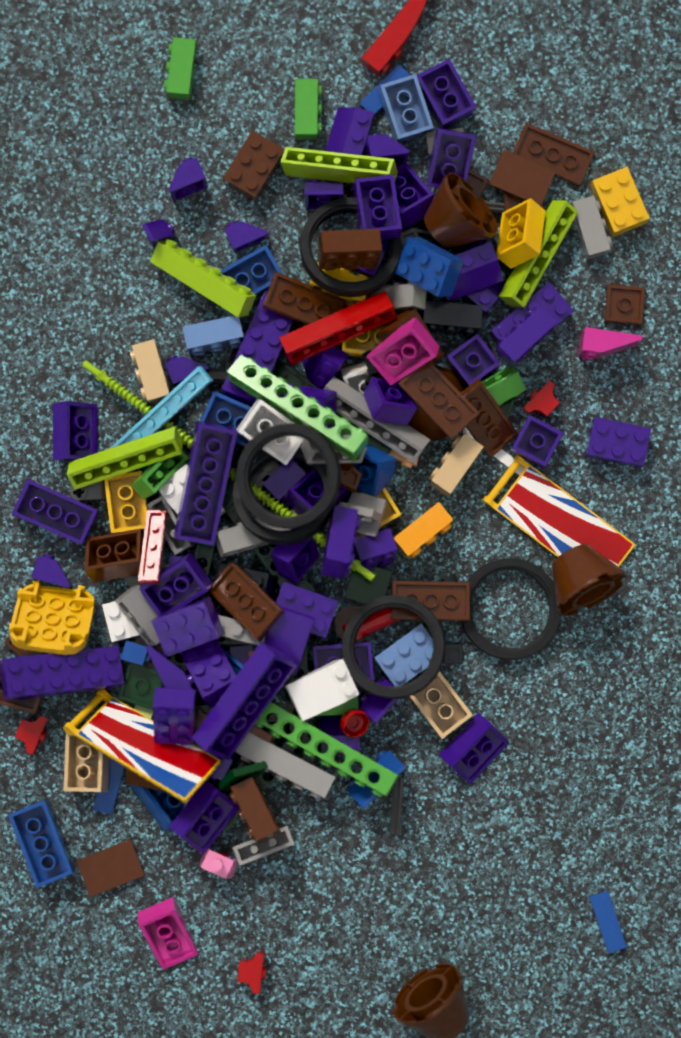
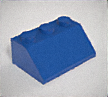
[353,444,396,497]
[347,750,406,809]
[130,785,193,832]

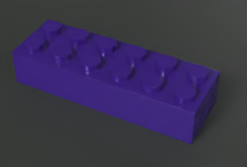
[221,290,295,407]
[174,421,238,546]
[192,642,297,760]
[0,646,124,702]

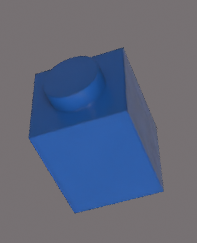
[121,640,150,666]

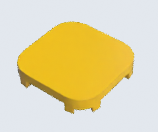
[9,580,94,655]

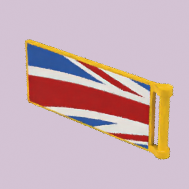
[482,454,635,567]
[63,689,220,802]

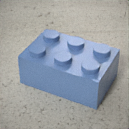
[378,74,434,143]
[182,315,244,357]
[374,624,433,687]

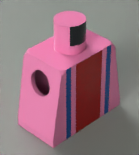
[199,847,239,879]

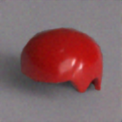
[340,708,370,738]

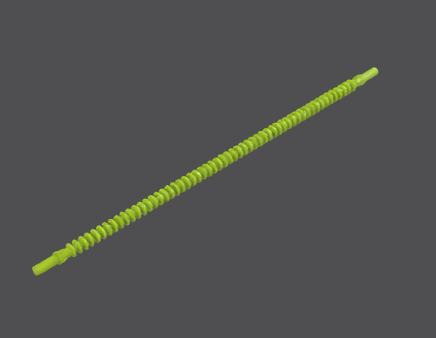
[82,360,376,581]

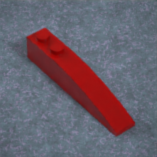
[361,0,428,77]

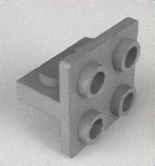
[338,492,387,537]

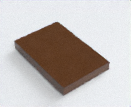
[489,150,556,206]
[76,839,145,897]

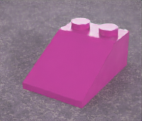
[367,317,439,386]
[578,327,643,361]
[138,897,198,970]

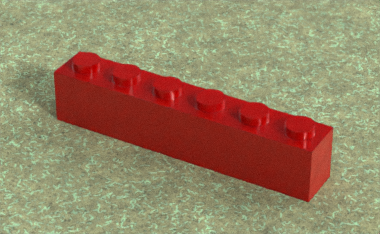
[279,291,397,365]

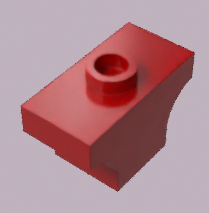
[522,380,560,419]
[15,715,50,755]
[237,951,267,994]

